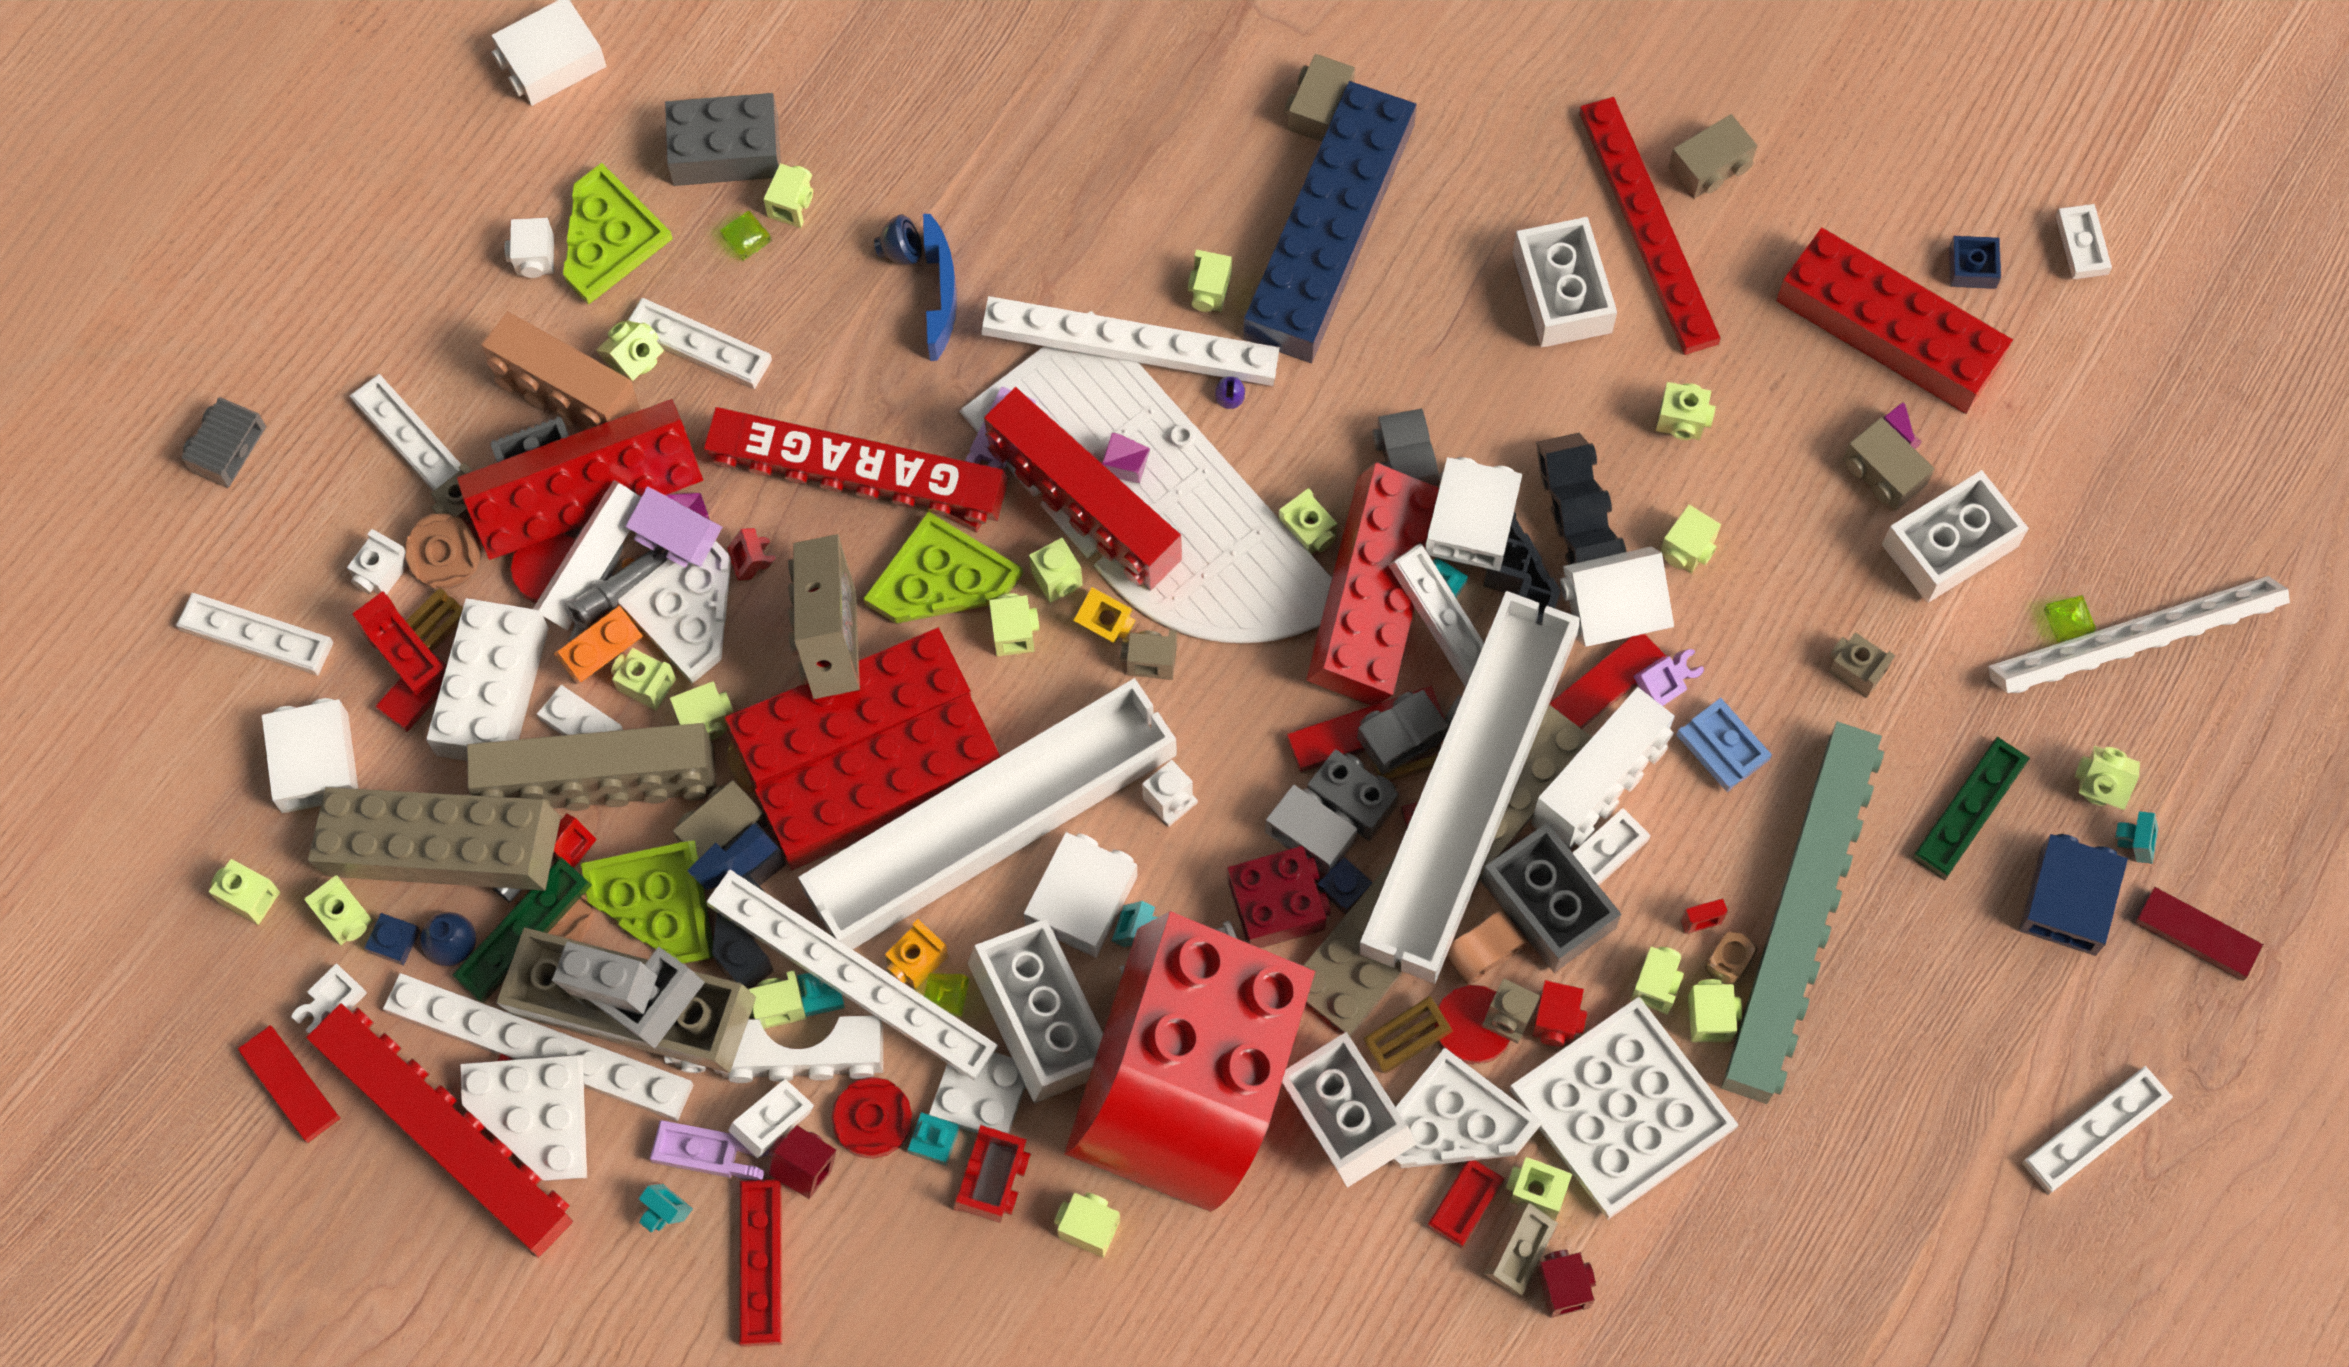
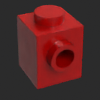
[1532,980,1587,1047]

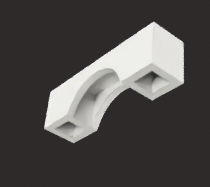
[719,1016,883,1083]

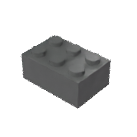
[665,93,781,186]
[1481,822,1622,973]

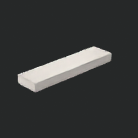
[628,298,772,389]
[350,374,461,491]
[533,480,641,630]
[1388,543,1484,687]
[176,592,334,676]
[2022,1066,2173,1195]

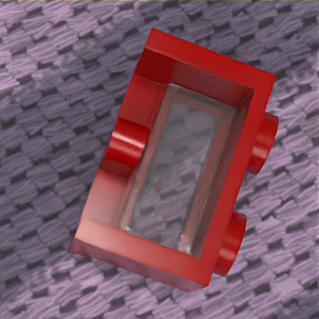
[954,1125,1031,1223]

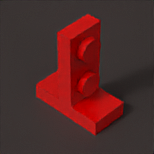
[352,591,446,696]

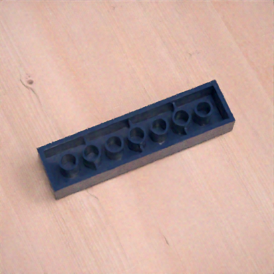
[1243,81,1417,364]

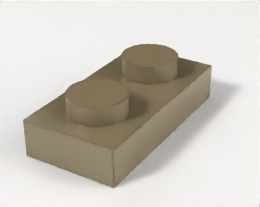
[1484,1202,1558,1295]

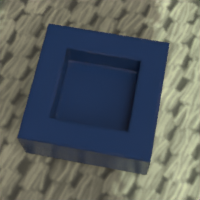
[1317,857,1373,914]
[364,913,420,966]

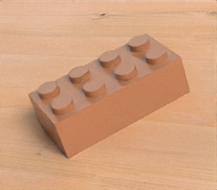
[481,311,641,430]

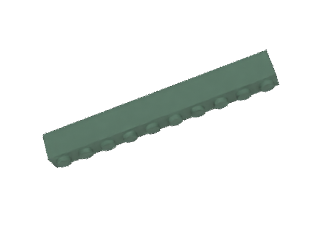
[1721,721,1884,1104]

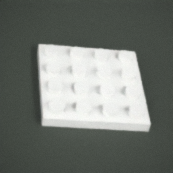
[1509,997,1738,1220]

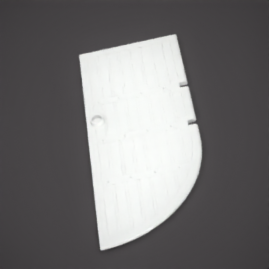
[960,311,1332,643]

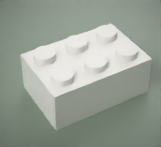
[1513,217,1617,348]
[1882,470,2029,603]
[1282,1032,1416,1188]

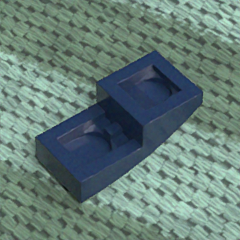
[687,824,778,890]

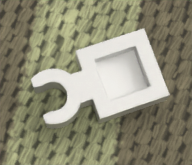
[292,964,367,1034]

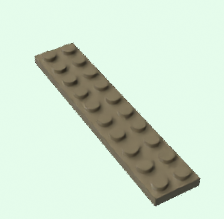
[1303,705,1592,1037]

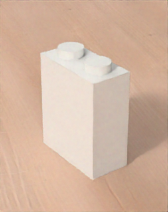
[492,0,607,106]
[1426,457,1522,571]
[1560,546,1674,647]
[262,698,358,814]
[1024,832,1138,958]

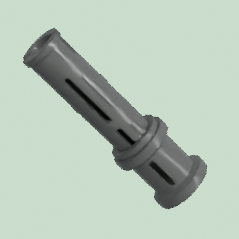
[565,544,668,629]

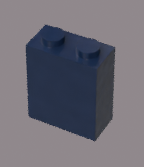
[2019,834,2128,956]

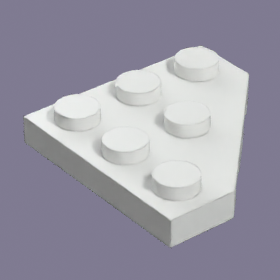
[618,541,731,684]
[1391,1048,1541,1169]
[461,1055,587,1181]

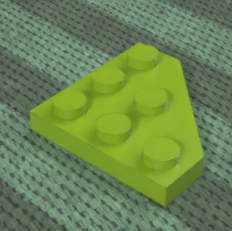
[563,163,673,305]
[864,512,1023,624]
[581,840,714,964]

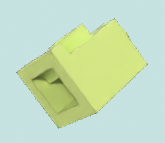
[763,163,813,228]
[1188,250,1232,312]
[1279,488,1337,554]
[611,648,676,710]
[304,875,373,945]
[1631,946,1684,1015]
[749,971,807,1029]
[1506,1157,1572,1220]

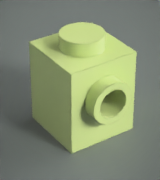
[1660,505,1721,574]
[1029,537,1083,603]
[989,593,1040,657]
[670,681,734,740]
[209,859,280,925]
[1688,979,1742,1042]
[1054,1192,1120,1258]

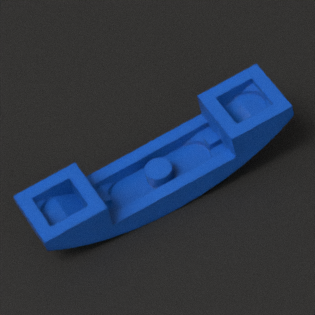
[923,214,957,361]

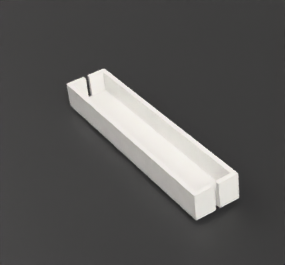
[1360,591,1580,984]
[798,678,1177,950]

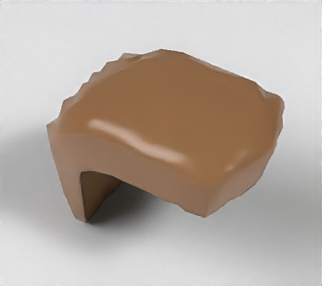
[1705,931,1758,984]

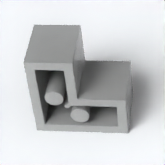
[588,947,705,1048]

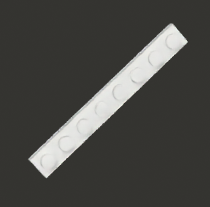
[982,296,1280,386]
[1988,576,2290,694]
[707,870,997,1081]
[383,973,693,1122]

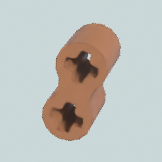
[1447,910,1528,985]

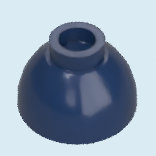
[874,214,922,265]
[420,912,476,966]

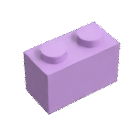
[626,486,722,568]

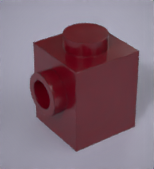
[769,1125,837,1199]
[1537,1249,1596,1318]

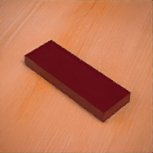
[2135,887,2264,981]

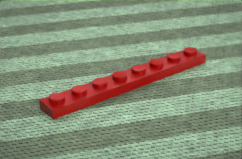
[1579,96,1721,355]

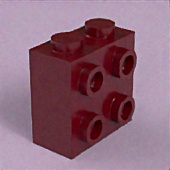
[1227,846,1331,948]

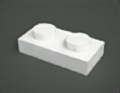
[2056,204,2112,279]
[537,685,623,735]
[1573,808,1651,885]
[728,1079,814,1158]

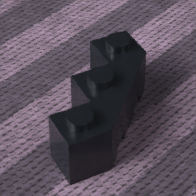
[1536,432,1627,565]
[1483,512,1561,626]
[712,822,786,990]

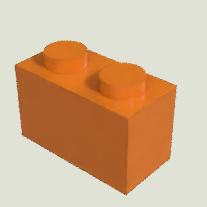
[553,606,643,684]

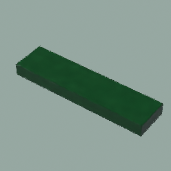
[1912,736,2030,880]
[453,857,592,1003]

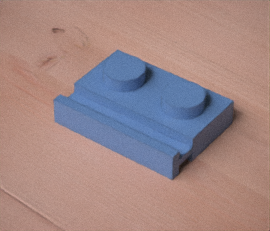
[1676,698,1772,792]

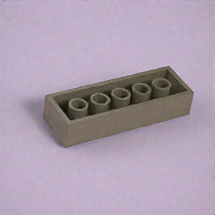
[467,723,716,811]
[308,787,561,891]
[496,927,756,1073]

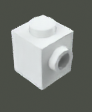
[505,218,554,278]

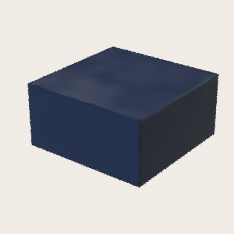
[1949,236,2001,289]

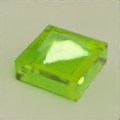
[720,210,772,261]
[2044,595,2096,643]
[924,973,969,1016]

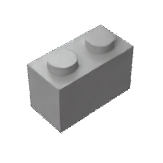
[1265,785,1357,875]
[552,941,657,1014]

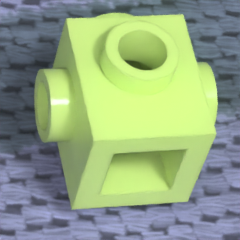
[596,320,664,381]
[1656,382,1716,440]
[2075,746,2140,810]

